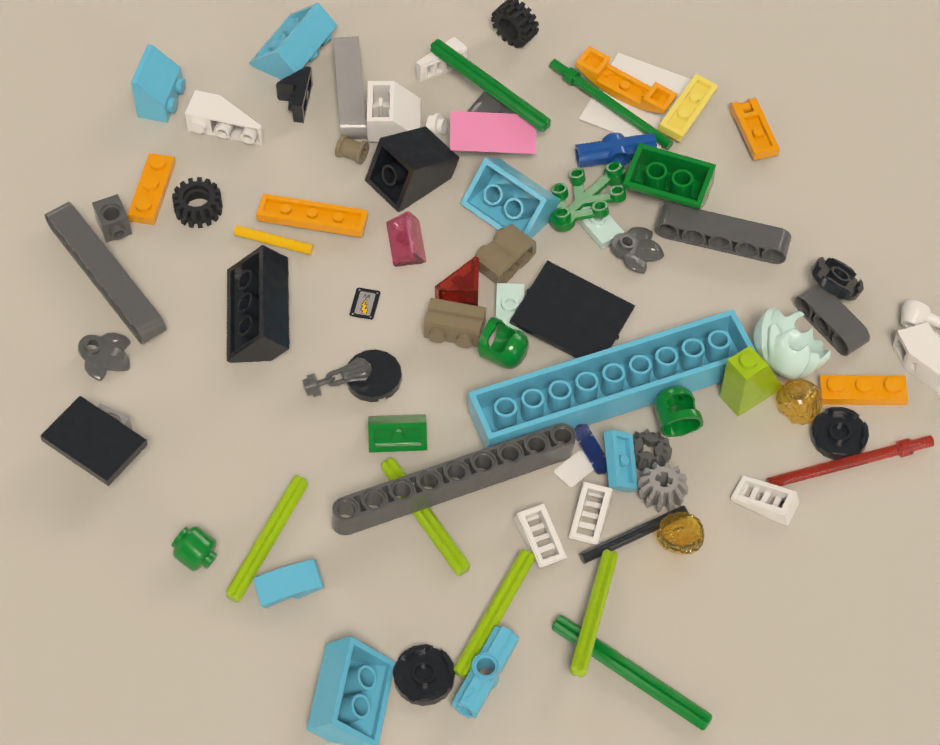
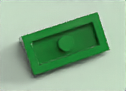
[368,414,427,452]

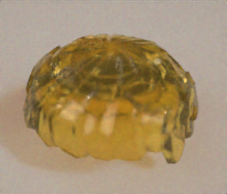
[776,379,823,425]
[657,511,704,554]

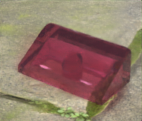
[386,211,426,267]

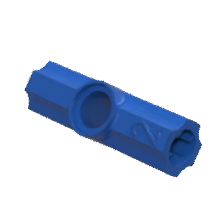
[575,132,657,168]

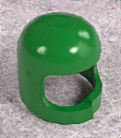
[478,317,529,369]
[654,386,704,437]

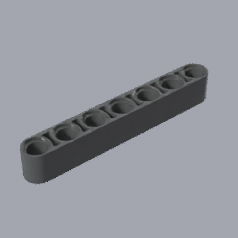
[44,201,167,344]

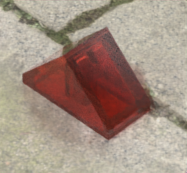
[435,256,479,306]

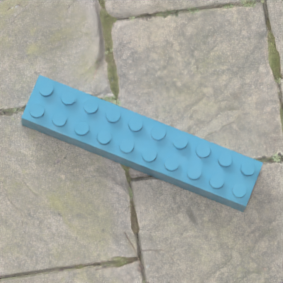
[468,309,756,449]

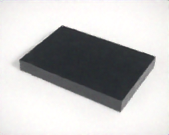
[40,396,148,486]

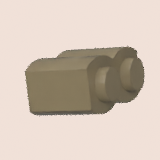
[475,224,536,284]

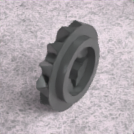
[633,428,672,471]

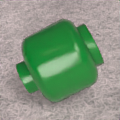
[171,526,218,571]

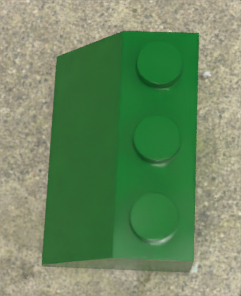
[622,143,716,209]

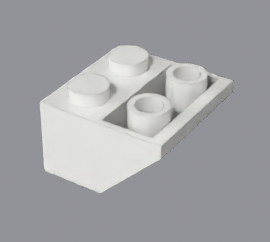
[367,81,421,142]

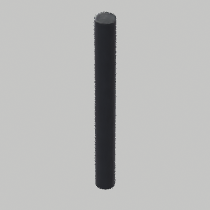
[579,505,689,564]

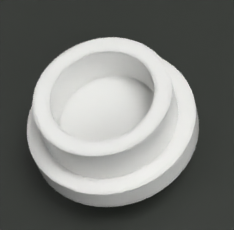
[426,113,448,139]

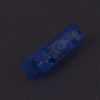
[574,424,607,475]

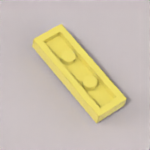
[658,74,718,142]

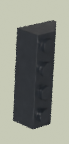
[227,245,290,363]

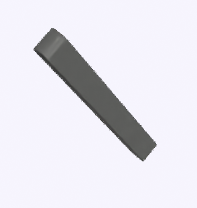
[331,423,576,535]

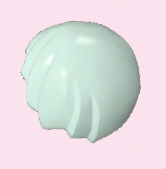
[753,308,831,379]

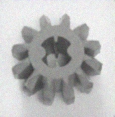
[638,461,688,513]

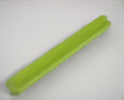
[381,458,470,576]
[226,475,307,602]
[454,549,535,679]
[569,549,618,678]

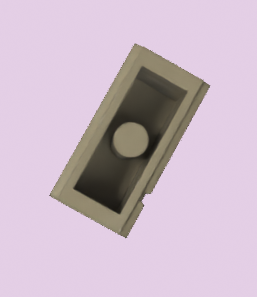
[424,298,486,348]

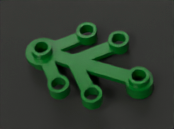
[549,161,626,232]

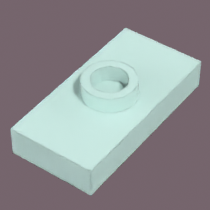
[577,206,624,249]
[495,283,524,334]

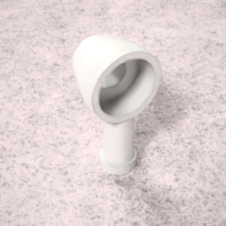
[901,300,940,329]

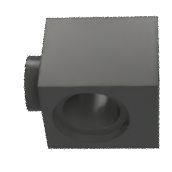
[92,194,132,243]

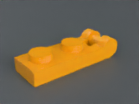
[729,97,780,161]

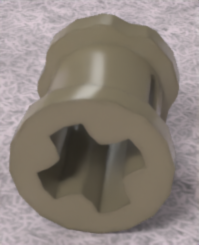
[335,134,369,164]

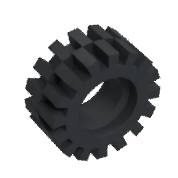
[491,0,539,48]
[172,177,223,228]

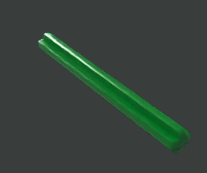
[430,39,551,132]
[552,615,712,730]

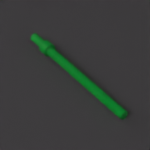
[549,59,674,150]

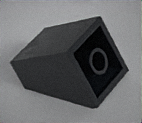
[365,126,460,212]

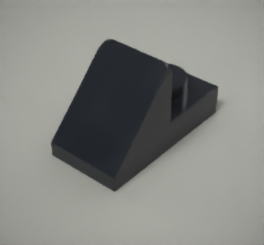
[276,66,313,123]

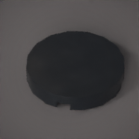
[811,257,864,301]
[346,349,402,402]
[810,407,869,461]
[393,644,455,706]

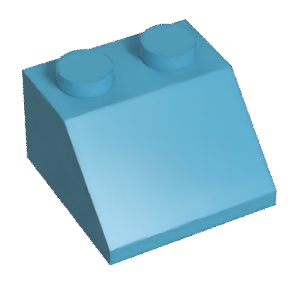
[131,44,186,123]

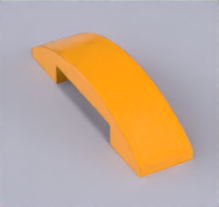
[575,46,678,114]

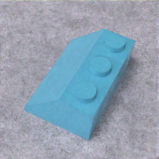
[249,2,337,80]
[460,157,561,238]
[306,636,396,745]

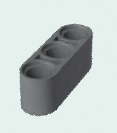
[795,283,870,356]

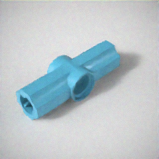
[452,626,519,718]

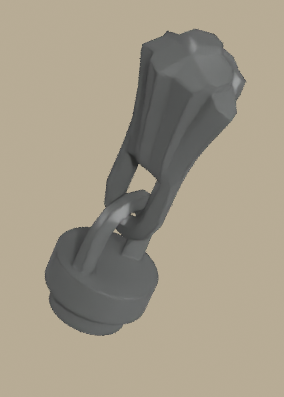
[302,357,372,397]

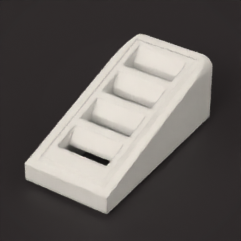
[416,37,468,82]
[731,475,799,526]
[569,482,613,546]
[514,504,567,569]

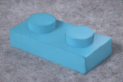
[604,429,638,493]

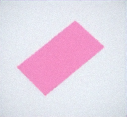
[450,111,536,154]

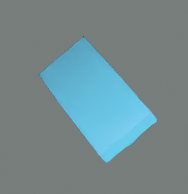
[253,559,324,608]

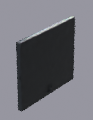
[509,260,635,358]

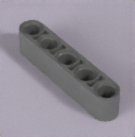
[655,203,791,264]

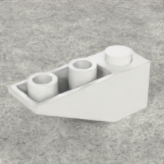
[185,90,264,146]
[892,322,940,395]

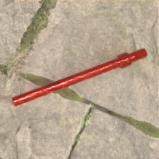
[766,435,934,486]

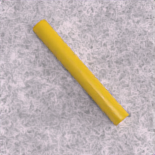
[234,225,314,255]

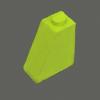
[720,346,783,416]

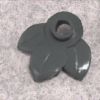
[611,227,664,274]
[78,333,131,381]

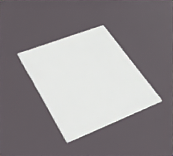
[579,53,692,149]

